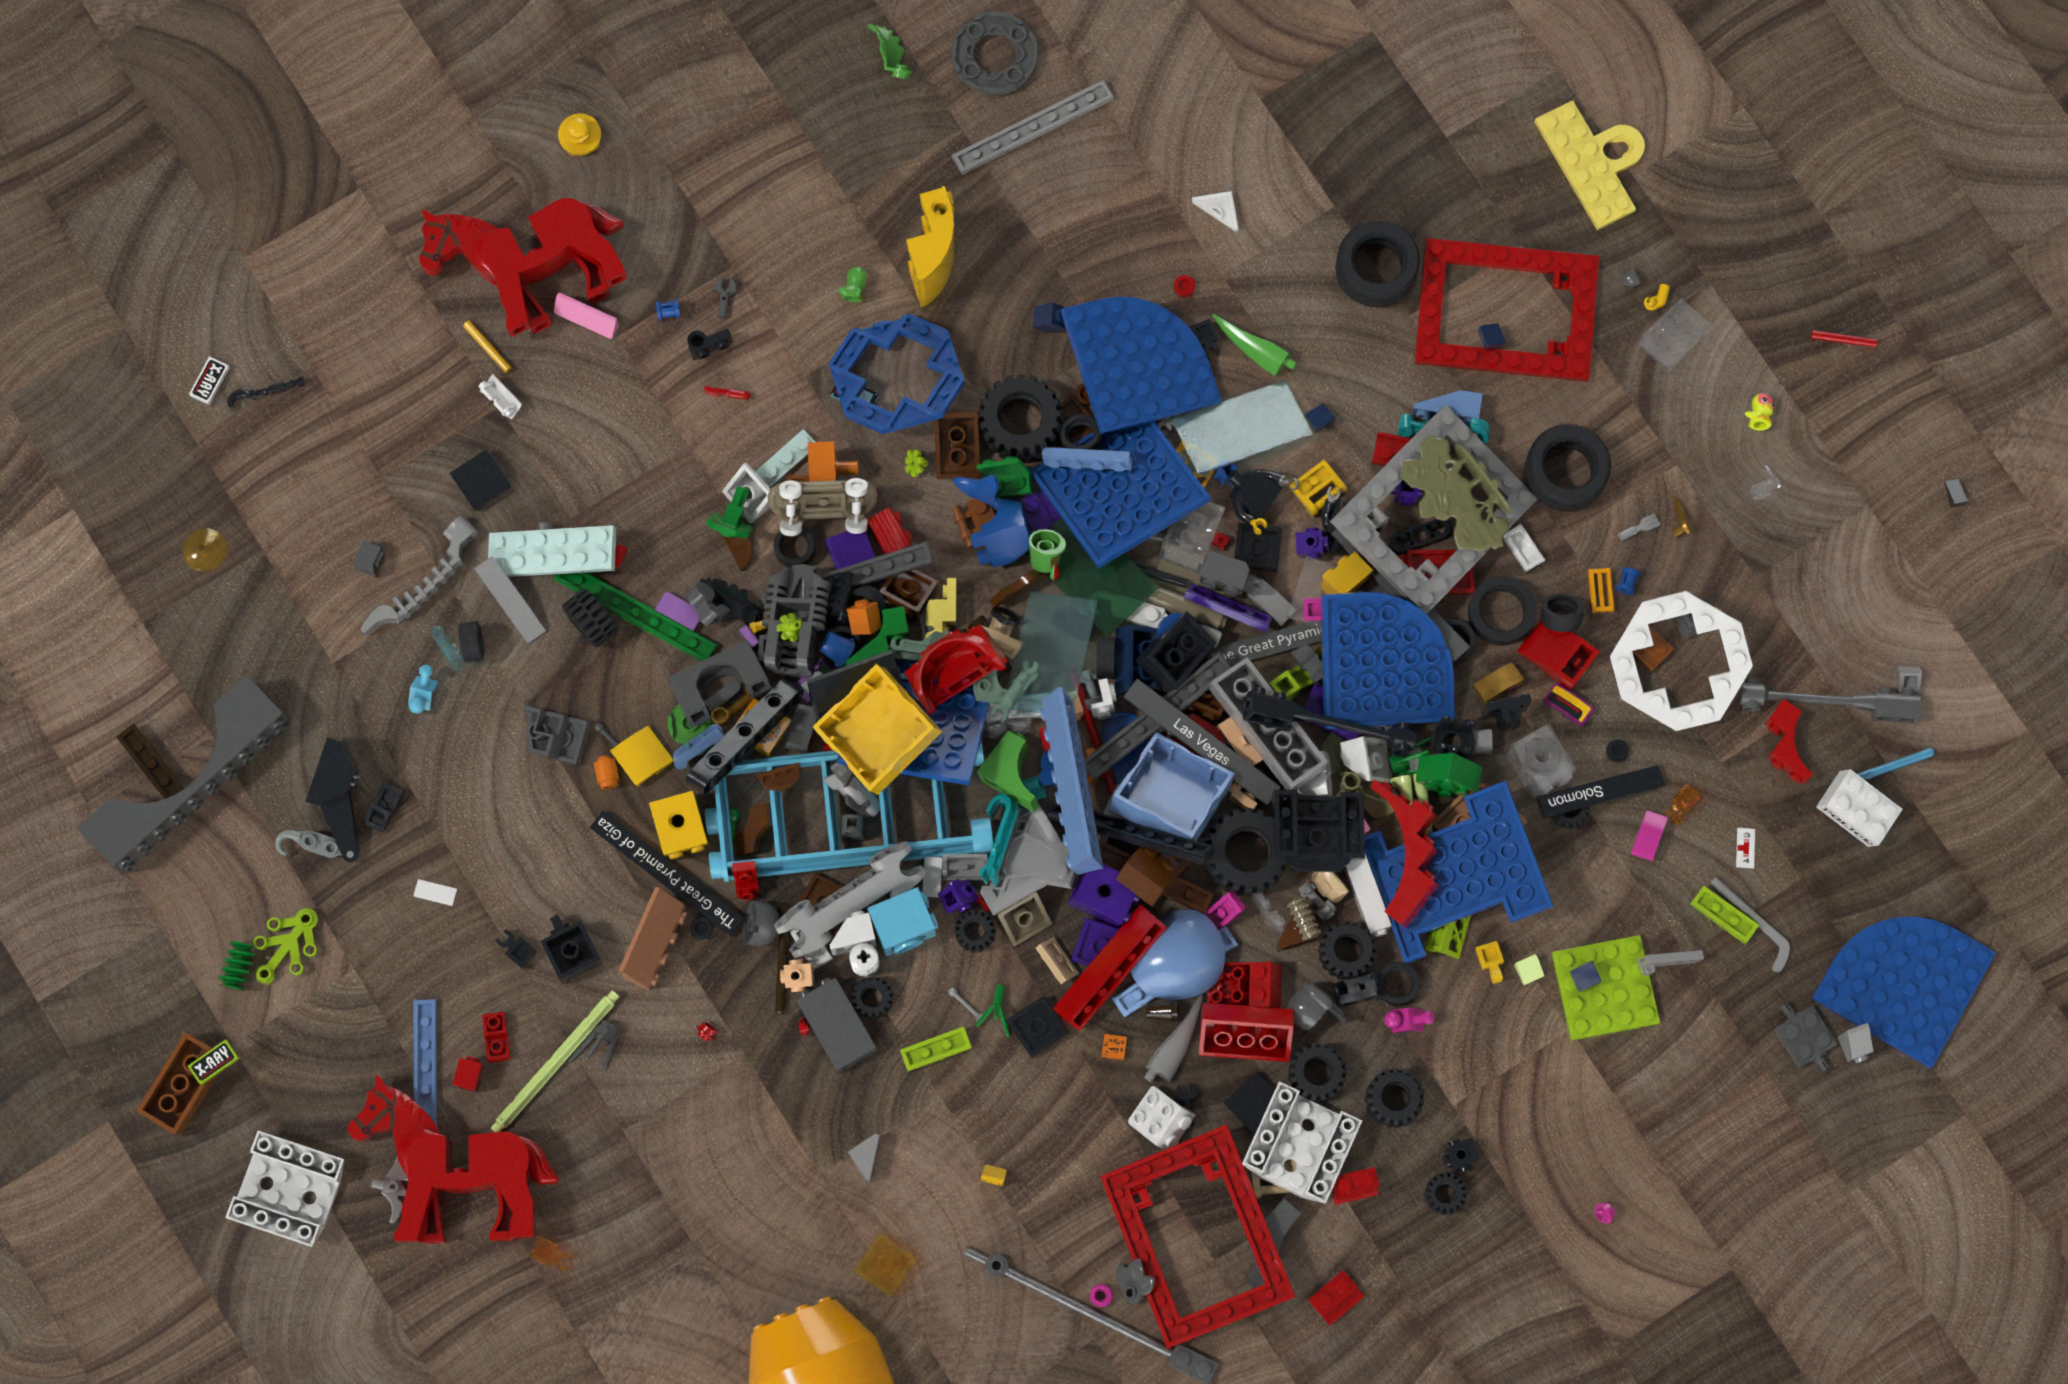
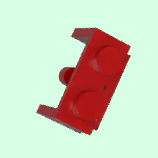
[1331,1167,1380,1205]

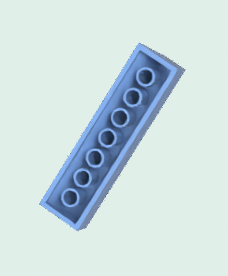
[1040,687,1103,875]

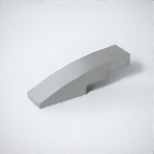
[474,556,546,644]

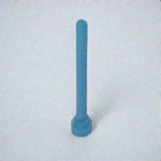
[1832,748,1934,782]

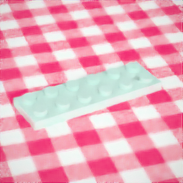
[488,525,616,577]

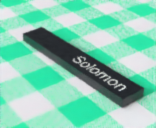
[1536,765,1666,819]

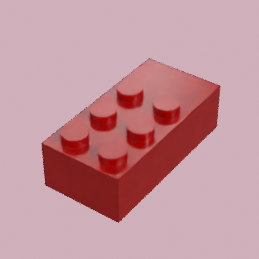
[1199,1003,1294,1062]

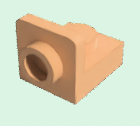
[1229,782,1258,810]

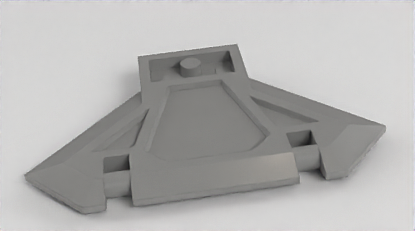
[980,803,1077,916]

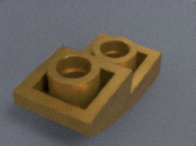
[1472,662,1524,704]

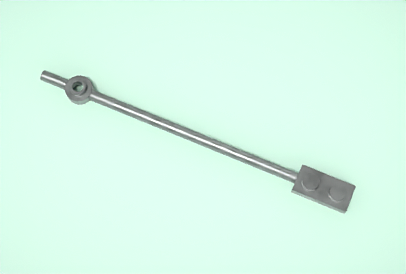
[964,1247,1219,1384]

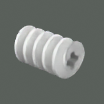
[849,943,879,977]

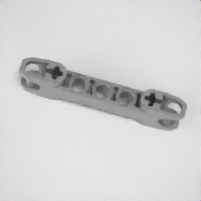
[774,841,927,958]

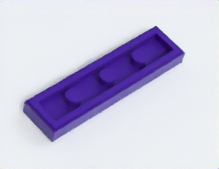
[1184,583,1273,632]

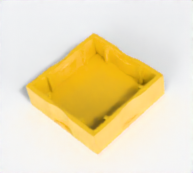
[813,664,942,795]

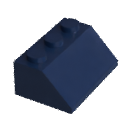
[1115,624,1167,696]

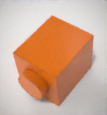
[847,599,882,635]

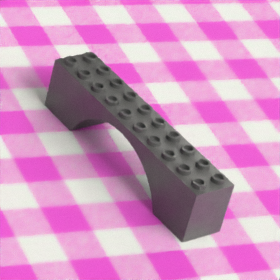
[77,675,290,875]

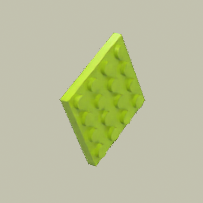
[1551,935,1660,1041]

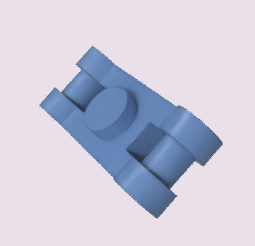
[673,724,724,770]

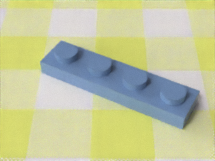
[1042,447,1133,472]

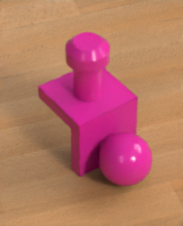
[1384,1007,1435,1033]

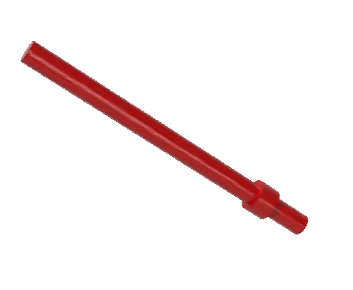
[1068,668,1116,796]

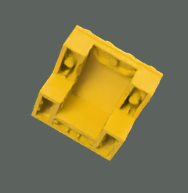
[906,186,955,308]

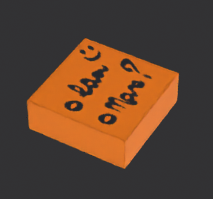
[1102,1034,1127,1060]

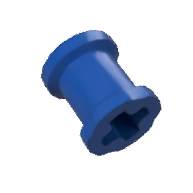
[656,299,680,321]
[1615,567,1641,596]

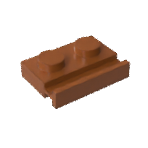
[1633,625,1674,673]

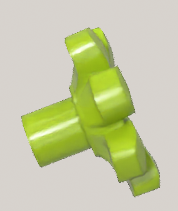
[905,449,928,477]
[777,613,802,642]

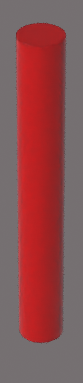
[1810,330,1877,348]

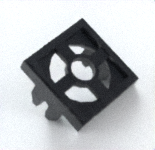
[1481,693,1532,732]

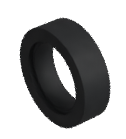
[1468,576,1537,646]

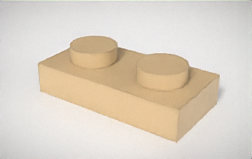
[1035,937,1079,985]

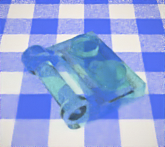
[431,626,463,672]

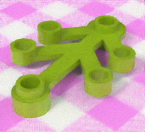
[253,908,318,985]

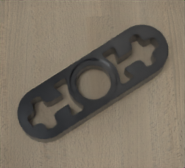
[1389,519,1451,555]

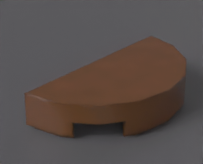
[722,535,753,571]
[756,762,800,792]

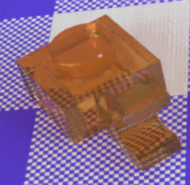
[1665,785,1703,826]

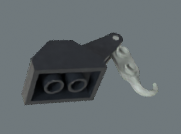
[275,736,361,862]

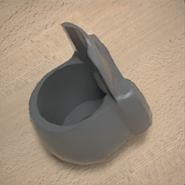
[1286,981,1347,1032]

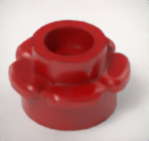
[696,1021,718,1042]

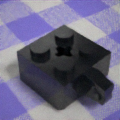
[540,914,603,984]

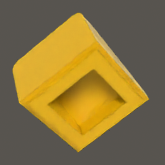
[981,1165,1007,1186]

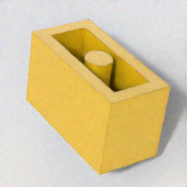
[1319,552,1373,594]

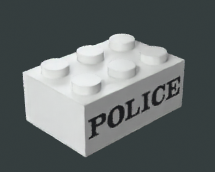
[1816,769,1903,847]

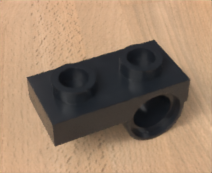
[687,328,733,360]

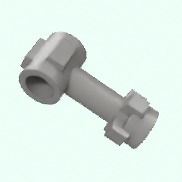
[1080,669,1103,711]
[1298,881,1337,922]

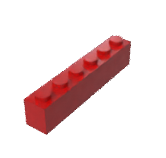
[1053,905,1167,1032]

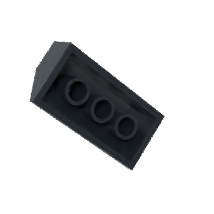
[807,650,903,721]

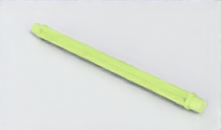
[491,991,619,1132]

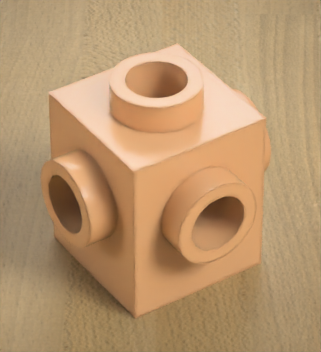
[780,959,815,992]

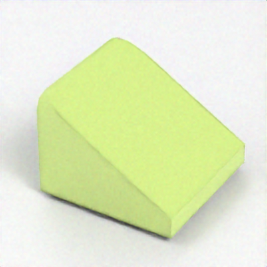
[1514,954,1544,985]

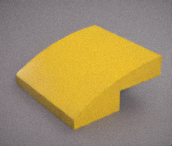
[610,726,674,787]

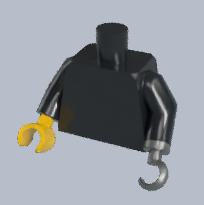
[1227,469,1300,535]

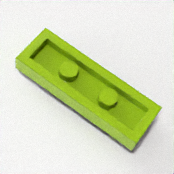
[1690,886,1759,944]
[900,1026,972,1072]

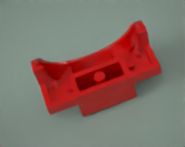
[905,625,1008,715]

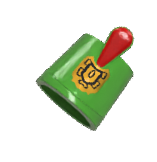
[1029,529,1066,580]

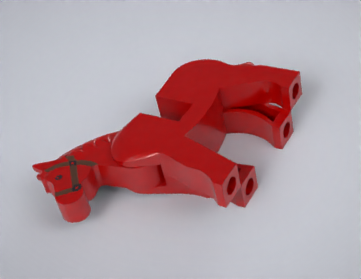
[419,198,628,338]
[348,1075,559,1244]

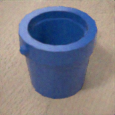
[819,631,855,667]

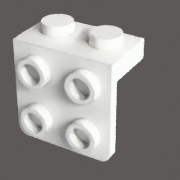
[1128,1086,1196,1150]

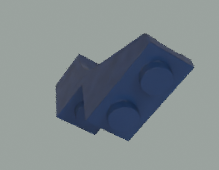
[1033,302,1067,333]

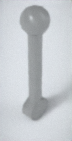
[948,988,985,1023]

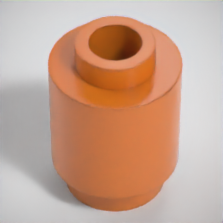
[593,755,620,790]

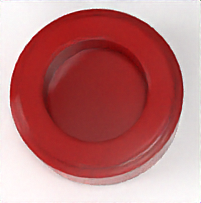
[1174,275,1196,298]

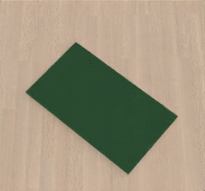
[1024,517,1159,637]

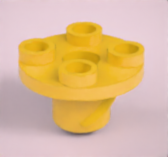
[558,113,602,156]

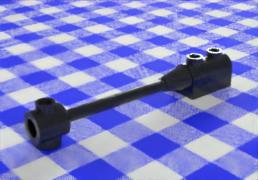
[1243,687,1417,757]

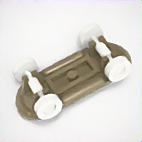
[768,478,878,536]

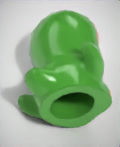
[838,267,869,303]

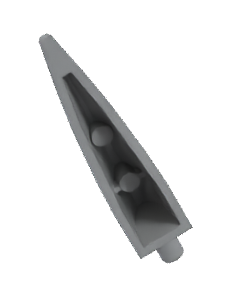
[1144,995,1203,1082]

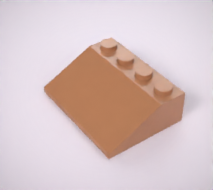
[619,886,687,991]

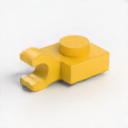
[1475,941,1504,984]

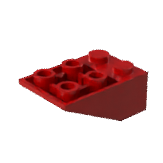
[1516,620,1600,691]
[1208,962,1282,1008]

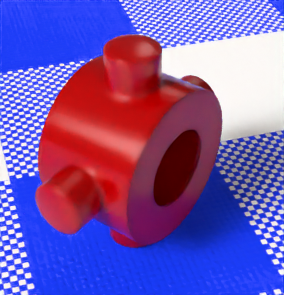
[1211,532,1231,551]
[798,1018,810,1037]

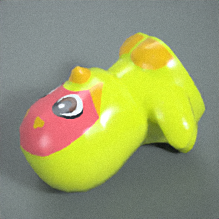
[1745,393,1774,431]

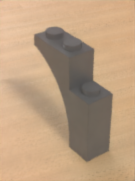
[1245,1198,1301,1308]

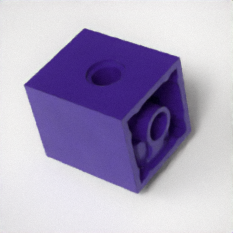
[1067,864,1139,928]

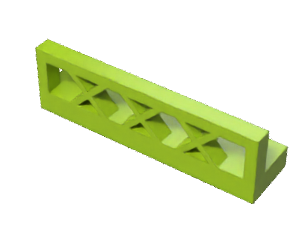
[1426,915,1471,959]

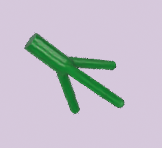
[975,984,1010,1037]

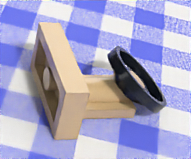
[981,606,1022,660]

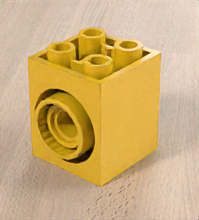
[649,791,709,860]

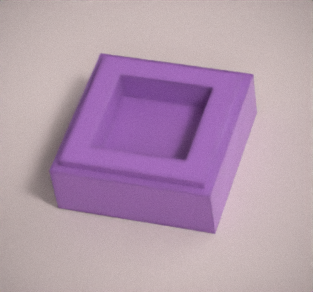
[739,625,759,652]

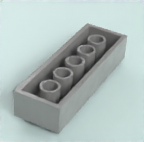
[1210,657,1328,790]

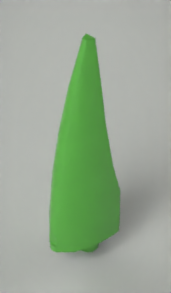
[1212,314,1297,377]

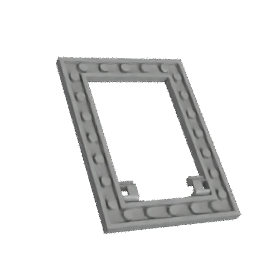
[1330,405,1537,614]

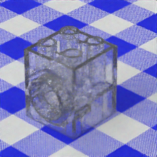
[1505,724,1577,800]

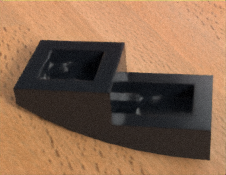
[362,782,405,833]

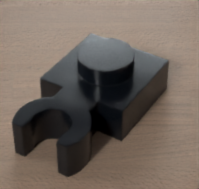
[1190,319,1220,360]
[496,929,538,969]

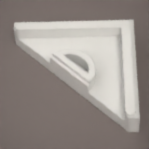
[1192,191,1239,232]

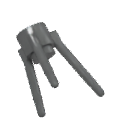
[568,1020,619,1069]

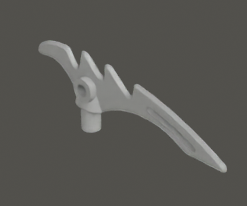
[371,1157,408,1223]

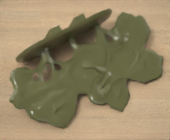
[1400,435,1512,552]

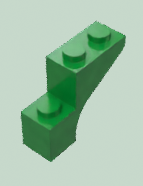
[846,606,909,666]

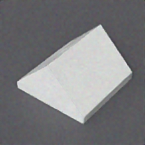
[722,462,771,524]

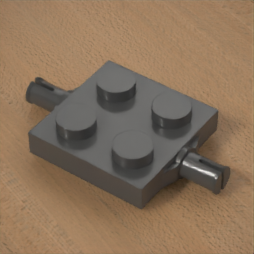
[1774,1002,1837,1073]

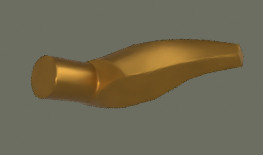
[1672,496,1691,538]

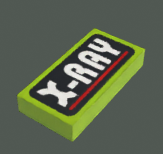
[188,1040,240,1085]

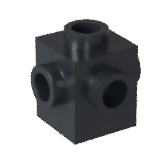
[1442,1138,1480,1173]

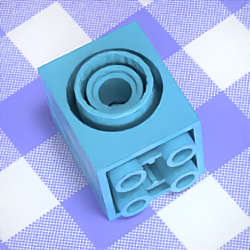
[867,887,938,956]

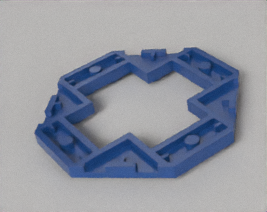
[829,314,965,434]

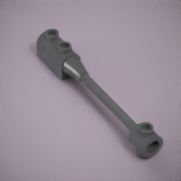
[1739,678,1921,724]

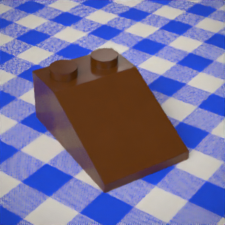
[934,408,981,479]

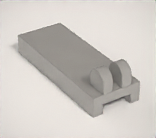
[1637,950,1704,976]

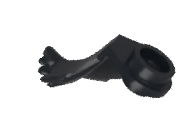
[700,577,765,628]

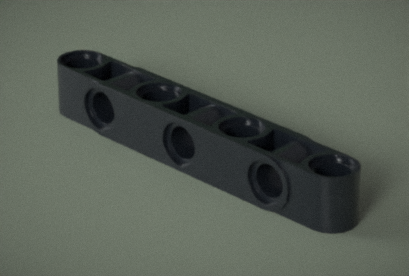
[686,678,804,795]

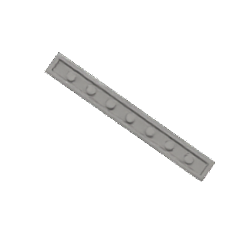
[952,80,1114,175]

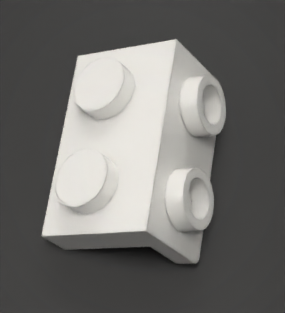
[1090,678,1117,720]

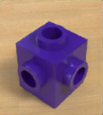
[1391,480,1423,506]
[1295,527,1330,560]
[938,879,979,914]

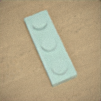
[755,429,815,489]

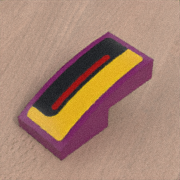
[1543,682,1595,727]

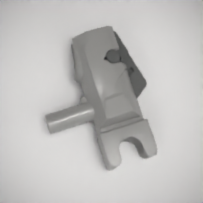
[824,762,880,820]

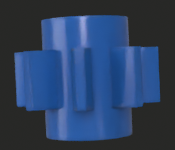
[1212,458,1239,486]

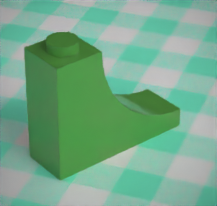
[977,730,1039,812]

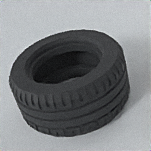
[1335,220,1420,308]
[1524,424,1611,512]

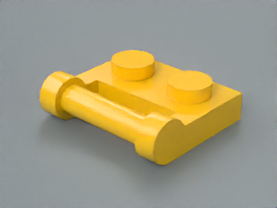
[1289,460,1348,517]

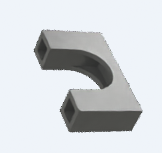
[666,640,771,728]

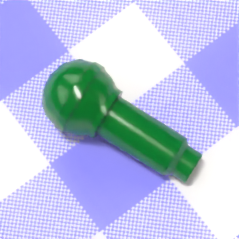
[729,808,741,843]

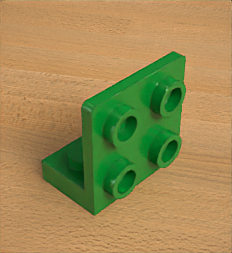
[977,457,1032,499]

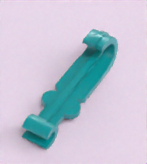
[1398,414,1490,445]
[980,794,1019,886]

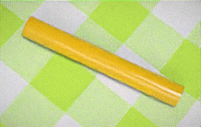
[463,320,512,373]

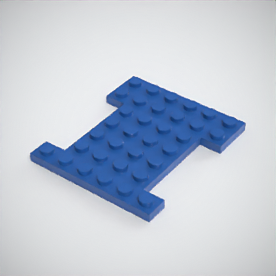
[1364,781,1554,964]

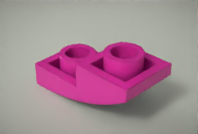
[1631,810,1668,861]

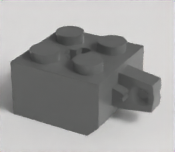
[1200,550,1264,598]

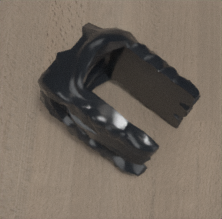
[1430,715,1475,759]

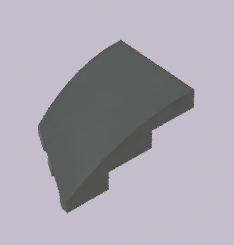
[523,705,592,766]

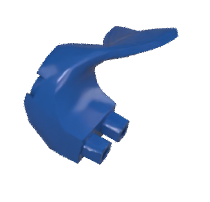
[953,475,1031,568]

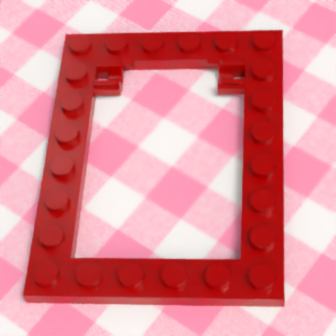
[1414,238,1599,382]
[1100,1124,1296,1349]

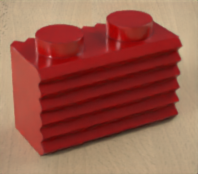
[867,507,913,554]

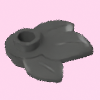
[1116,1259,1155,1304]

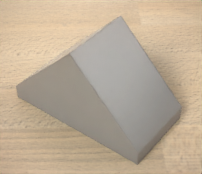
[848,1134,880,1182]

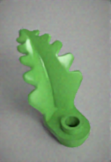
[867,24,912,79]

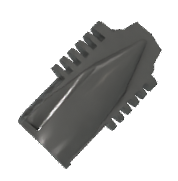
[762,564,831,678]

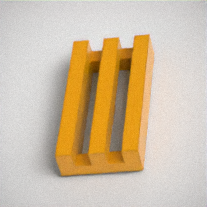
[1587,568,1614,614]

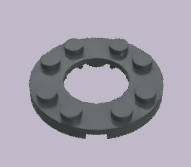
[952,12,1038,95]

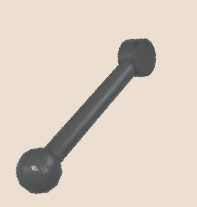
[595,723,618,747]

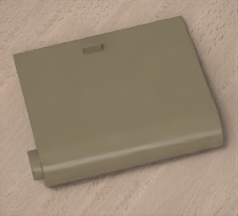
[1143,543,1231,630]

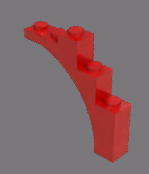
[1370,780,1439,928]

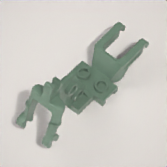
[891,631,1038,723]

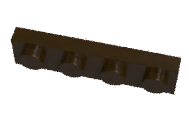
[116,724,185,799]

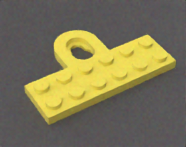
[1534,100,1645,230]

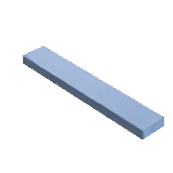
[1112,926,1238,1018]

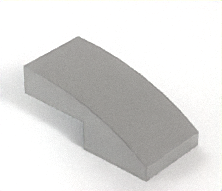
[1246,579,1296,626]

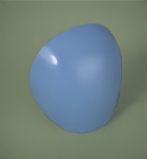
[1130,909,1225,1000]

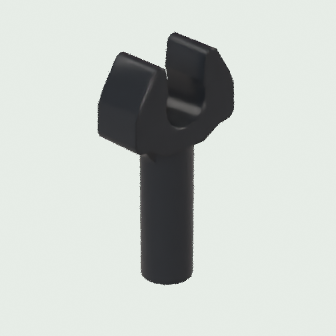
[1174,1083,1198,1127]

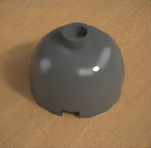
[743,901,779,946]

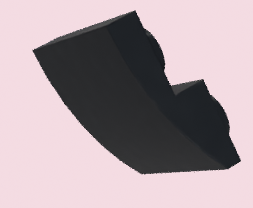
[449,449,512,511]

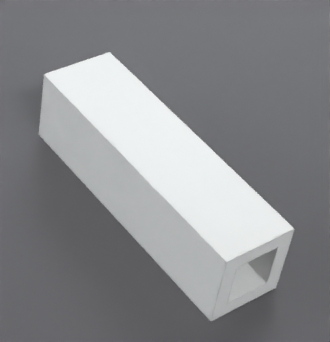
[1344,854,1391,938]

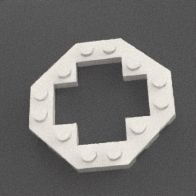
[1610,591,1753,731]

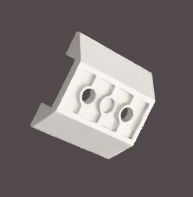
[1242,1081,1362,1204]
[225,1131,345,1247]

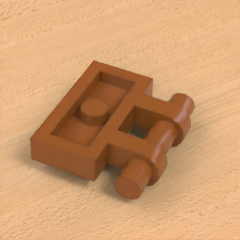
[951,499,995,548]

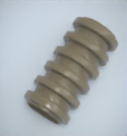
[1287,897,1321,941]

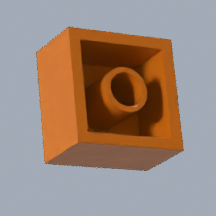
[807,441,858,482]

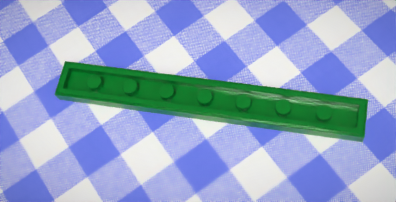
[554,572,718,662]

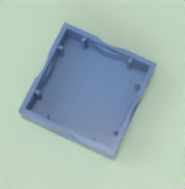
[1110,732,1235,841]

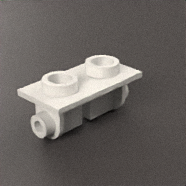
[478,374,523,420]

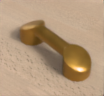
[711,687,762,727]

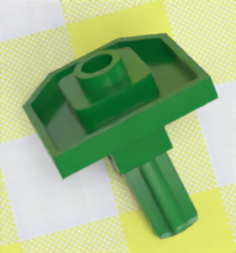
[706,486,756,538]

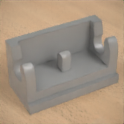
[942,854,988,881]

